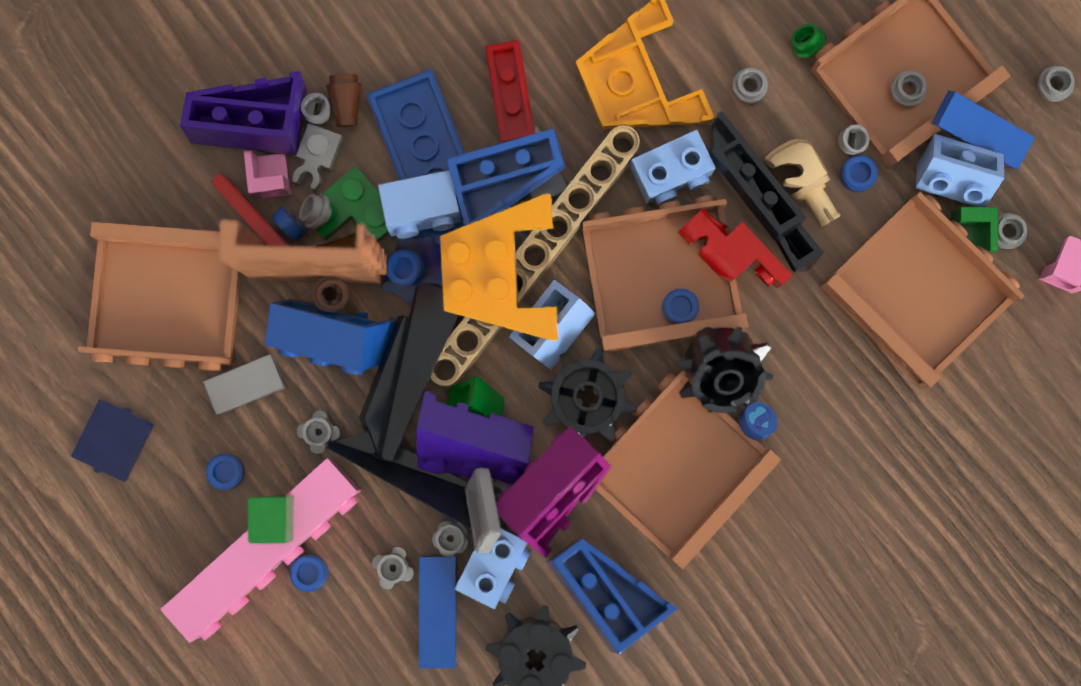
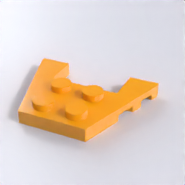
[575,0,715,130]
[440,194,559,341]

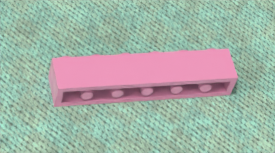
[160,458,362,643]

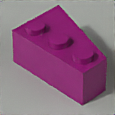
[496,426,611,558]

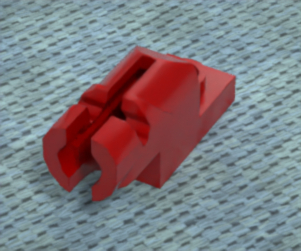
[678,208,793,288]

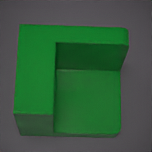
[951,207,998,254]
[447,376,505,418]
[248,496,294,544]

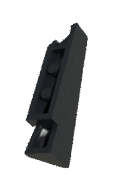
[709,111,824,273]
[359,282,458,462]
[326,432,498,531]

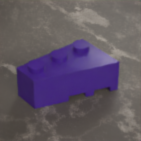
[180,71,307,155]
[417,391,534,484]

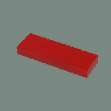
[485,40,535,143]
[210,173,290,247]

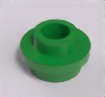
[791,24,827,58]

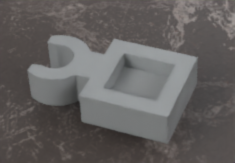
[293,123,344,192]

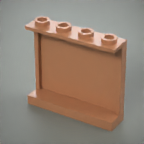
[810,0,1011,169]
[820,192,1025,389]
[582,195,749,353]
[218,220,389,285]
[78,222,241,371]
[595,370,782,570]

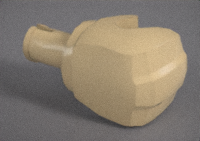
[764,139,841,228]

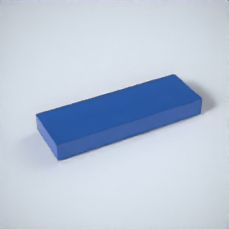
[931,90,1035,170]
[419,556,457,668]

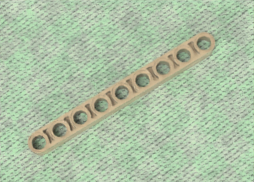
[430,125,640,388]

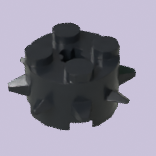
[675,327,773,413]
[538,348,637,442]
[485,605,586,686]

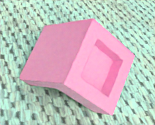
[244,151,291,200]
[1039,236,1081,293]

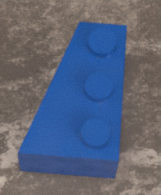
[447,128,566,226]
[265,299,397,374]
[547,539,678,654]

